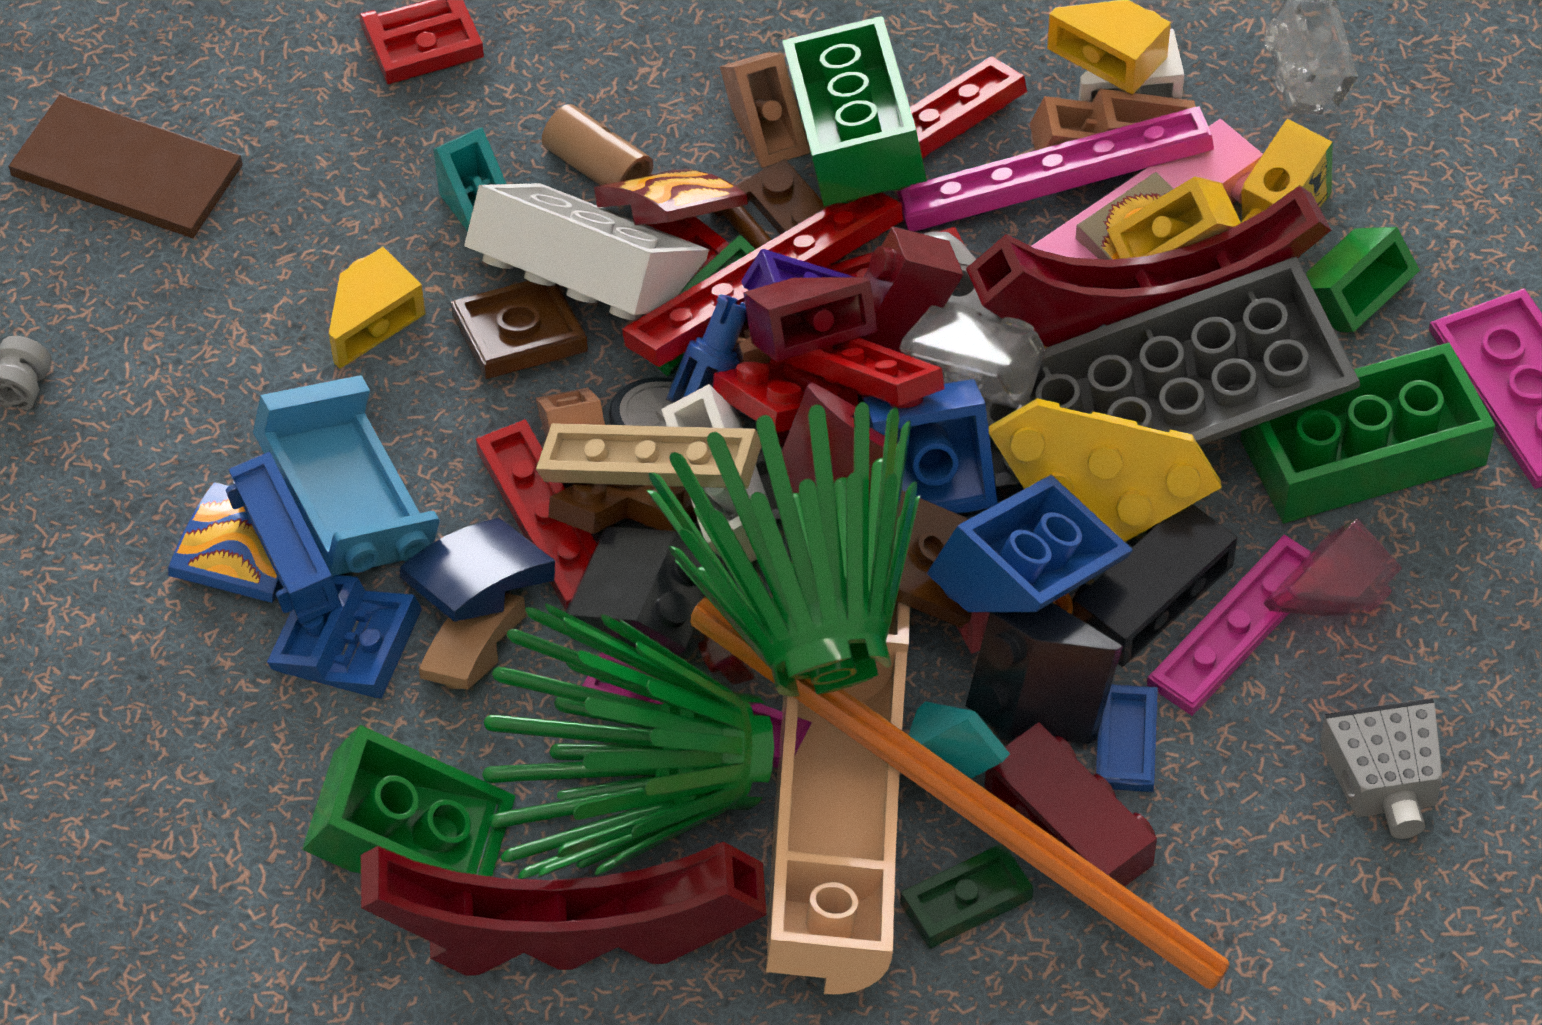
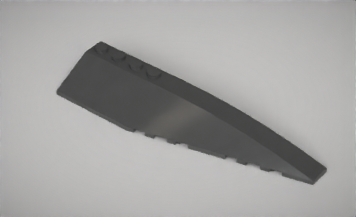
[685,256,1360,531]

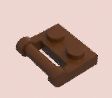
[714,159,828,249]

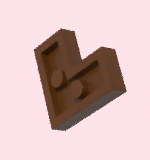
[548,483,698,534]

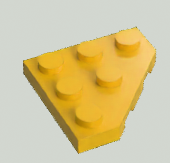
[989,398,1222,542]

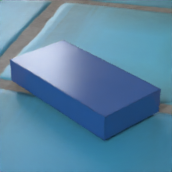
[1096,684,1158,792]

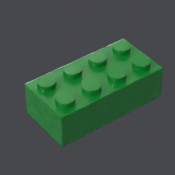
[782,16,927,206]
[1240,342,1496,524]

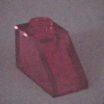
[1263,518,1402,616]

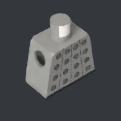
[1320,698,1442,839]

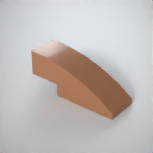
[1030,89,1196,151]

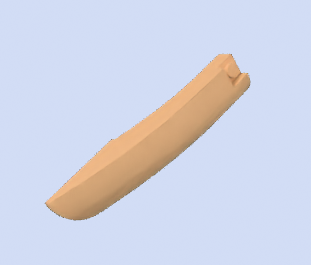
[766,601,910,994]

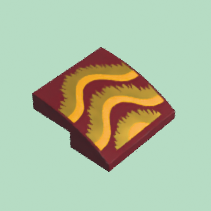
[594,169,748,226]

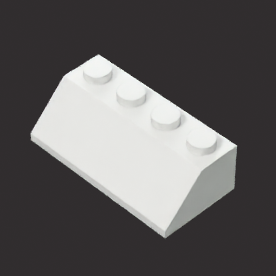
[464,183,709,321]

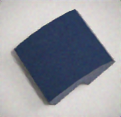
[400,518,555,622]

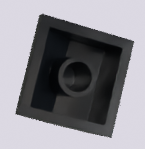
[566,527,724,656]
[965,602,1122,744]

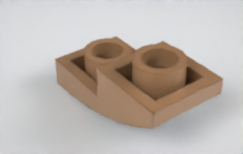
[419,593,526,690]

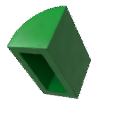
[1305,227,1420,332]

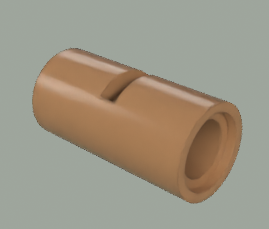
[542,104,653,185]

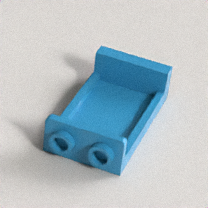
[253,375,440,576]

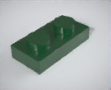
[900,844,1034,949]

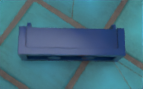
[225,451,342,624]

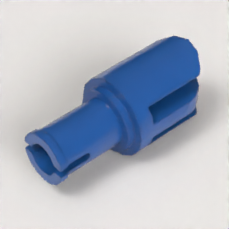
[666,294,747,403]

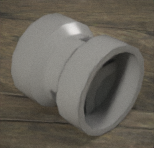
[0,336,52,410]

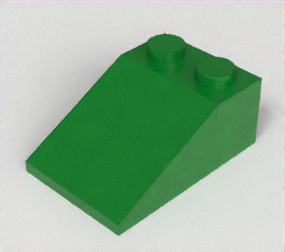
[302,725,516,877]

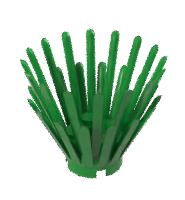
[647,402,920,697]
[482,603,774,879]

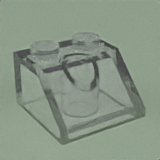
[900,304,1046,409]

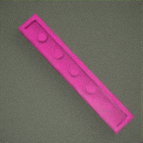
[897,107,1214,232]

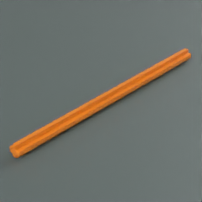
[690,597,1230,989]

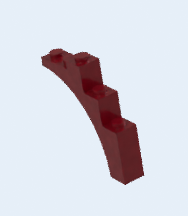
[966,185,1331,347]
[361,841,767,976]

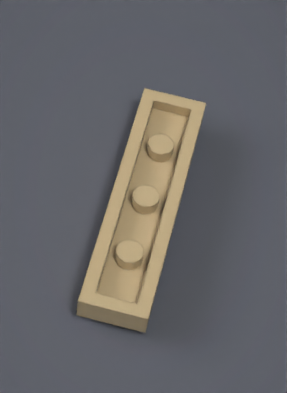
[536,423,761,489]

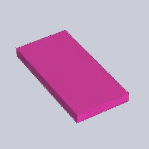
[1429,288,1542,489]

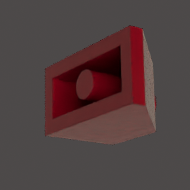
[743,277,878,362]

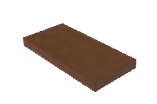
[9,94,243,238]

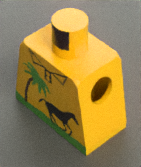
[1241,118,1333,223]

